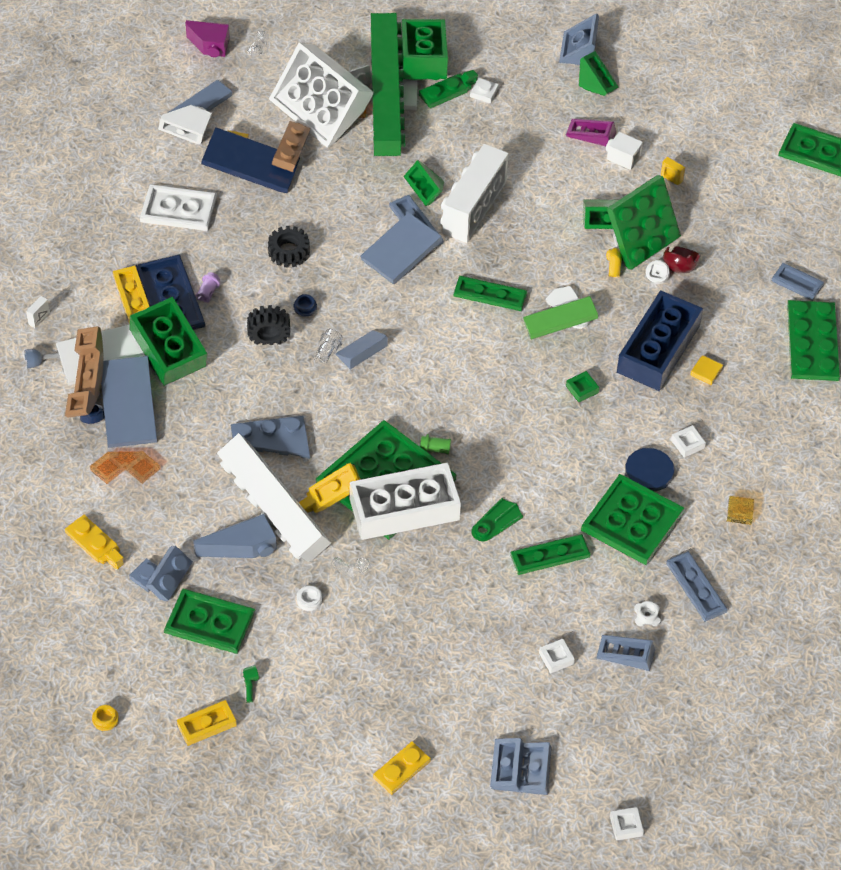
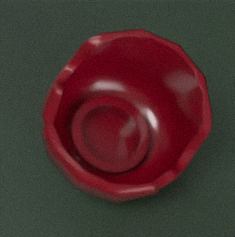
[663,246,701,273]

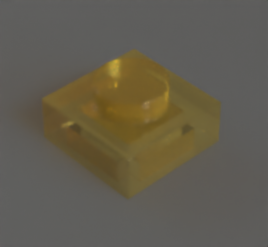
[726,496,754,525]

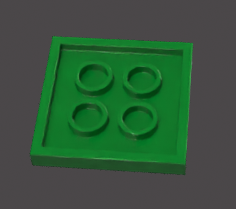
[607,175,681,270]
[581,474,684,565]

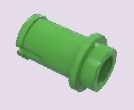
[420,434,451,455]

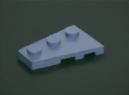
[231,416,310,459]

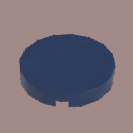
[625,448,674,492]

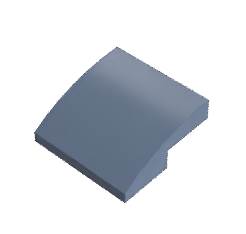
[490,738,552,795]

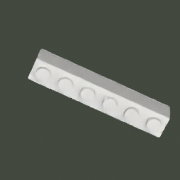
[217,433,331,562]

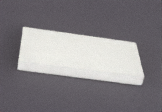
[56,325,150,386]

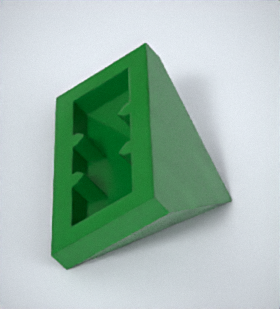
[579,51,619,96]
[403,160,444,206]

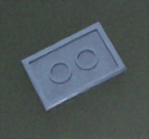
[360,212,442,284]

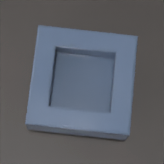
[129,558,157,593]

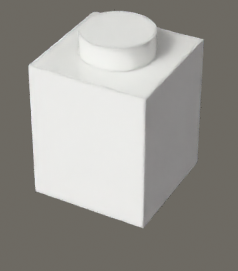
[606,132,643,170]

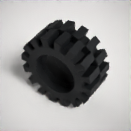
[268,226,310,268]
[247,305,291,345]

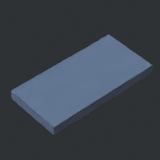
[101,356,157,448]

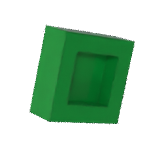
[566,371,600,403]

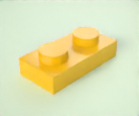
[177,700,237,746]
[373,741,431,795]

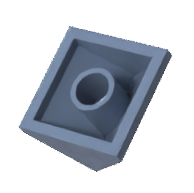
[559,13,599,65]

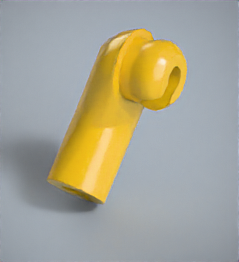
[606,248,622,277]

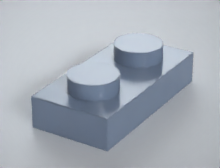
[145,545,193,601]

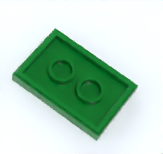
[778,123,841,177]
[164,588,255,654]

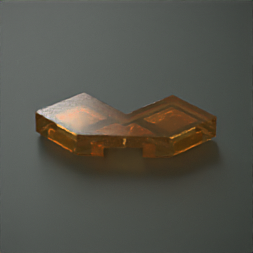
[90,451,160,484]

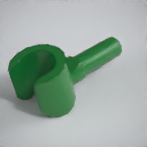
[243,665,259,703]

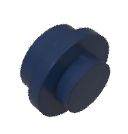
[293,294,317,317]

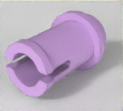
[196,272,220,303]

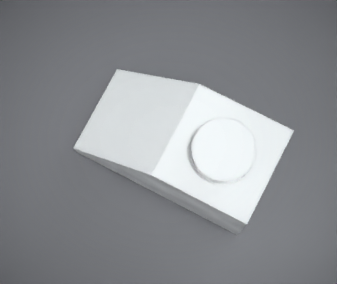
[158,105,212,144]

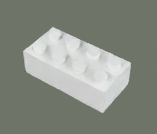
[441,144,508,243]
[350,463,461,540]

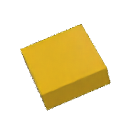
[661,157,686,185]
[690,355,723,385]

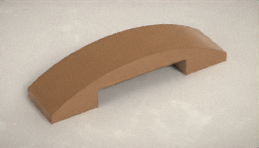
[65,326,103,418]

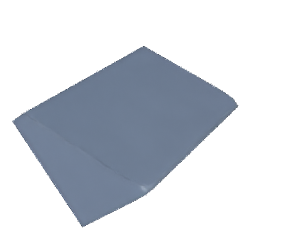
[336,330,388,369]

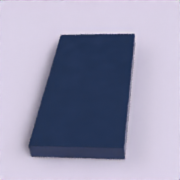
[201,127,300,193]
[135,254,206,330]

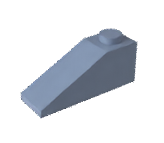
[193,514,277,558]

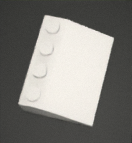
[269,43,374,148]

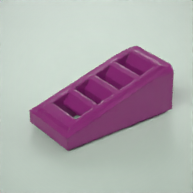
[566,119,616,147]

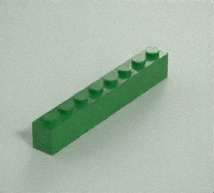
[371,13,405,156]

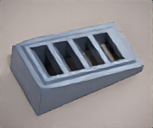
[597,635,655,671]

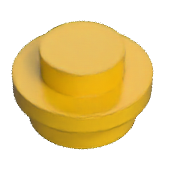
[92,705,119,731]

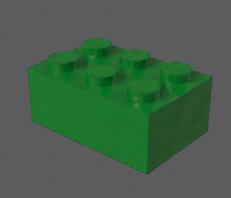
[401,19,448,80]
[129,297,208,386]

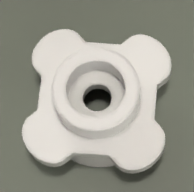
[634,601,661,626]

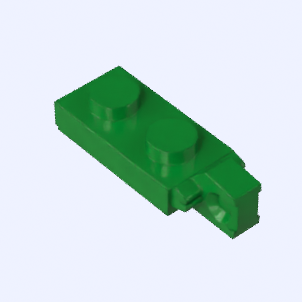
[419,70,478,109]

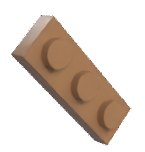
[272,121,311,172]

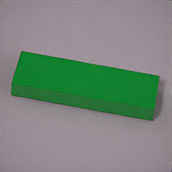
[453,275,527,312]
[510,534,590,575]

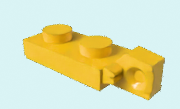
[299,463,361,513]
[65,514,124,569]

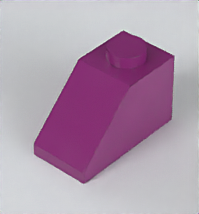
[185,20,230,57]

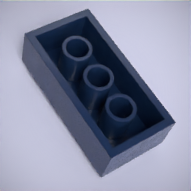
[616,290,703,392]

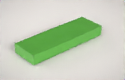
[523,296,598,340]

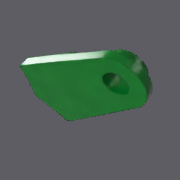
[471,498,523,542]

